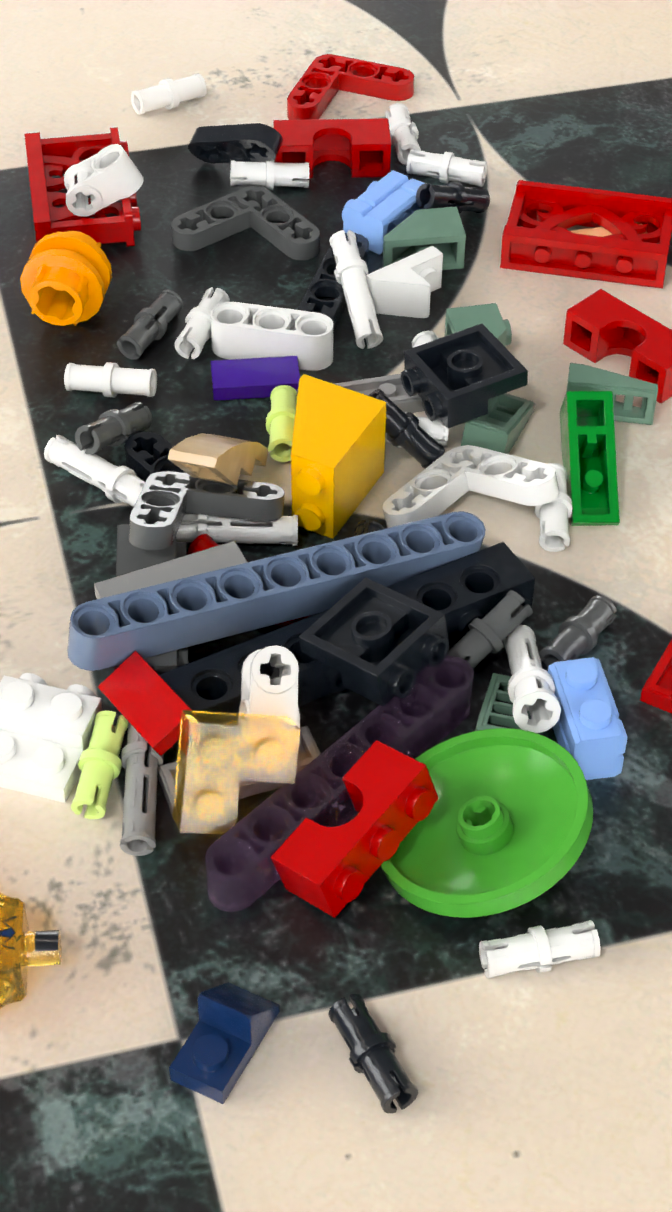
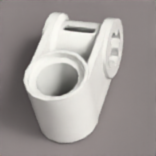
[64,144,144,217]
[238,645,300,749]

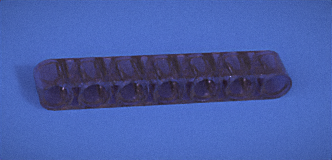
[205,656,474,912]

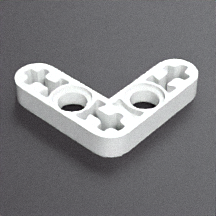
[382,445,559,528]

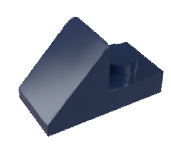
[169,982,280,1104]

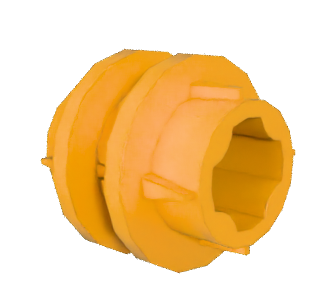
[20,231,112,326]

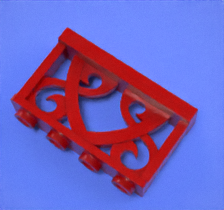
[24,127,141,247]
[500,180,672,288]

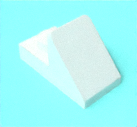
[366,246,443,318]

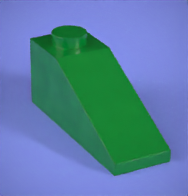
[560,391,620,526]

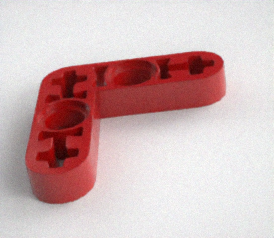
[287,54,414,120]

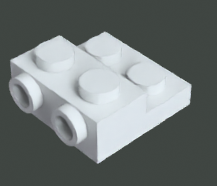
[0,673,103,803]

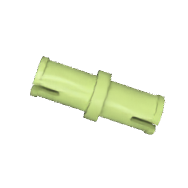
[266,385,297,462]
[71,710,129,819]

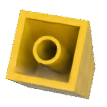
[291,374,386,539]

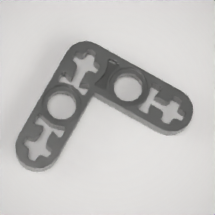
[171,186,320,260]
[129,471,285,550]

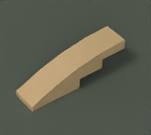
[168,433,269,486]

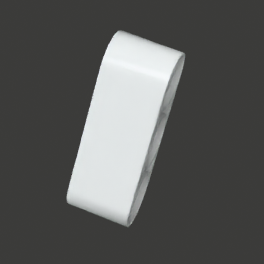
[210,302,333,371]

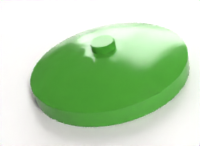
[381,728,593,918]

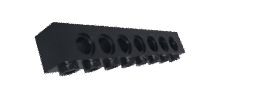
[159,542,535,755]

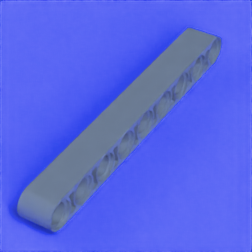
[67,511,486,671]

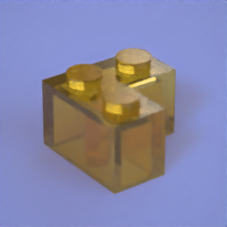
[172,710,300,835]

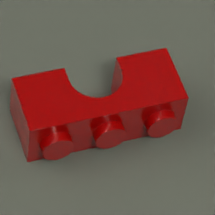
[273,118,391,178]
[563,289,672,404]
[270,740,439,918]

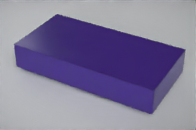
[211,356,300,400]

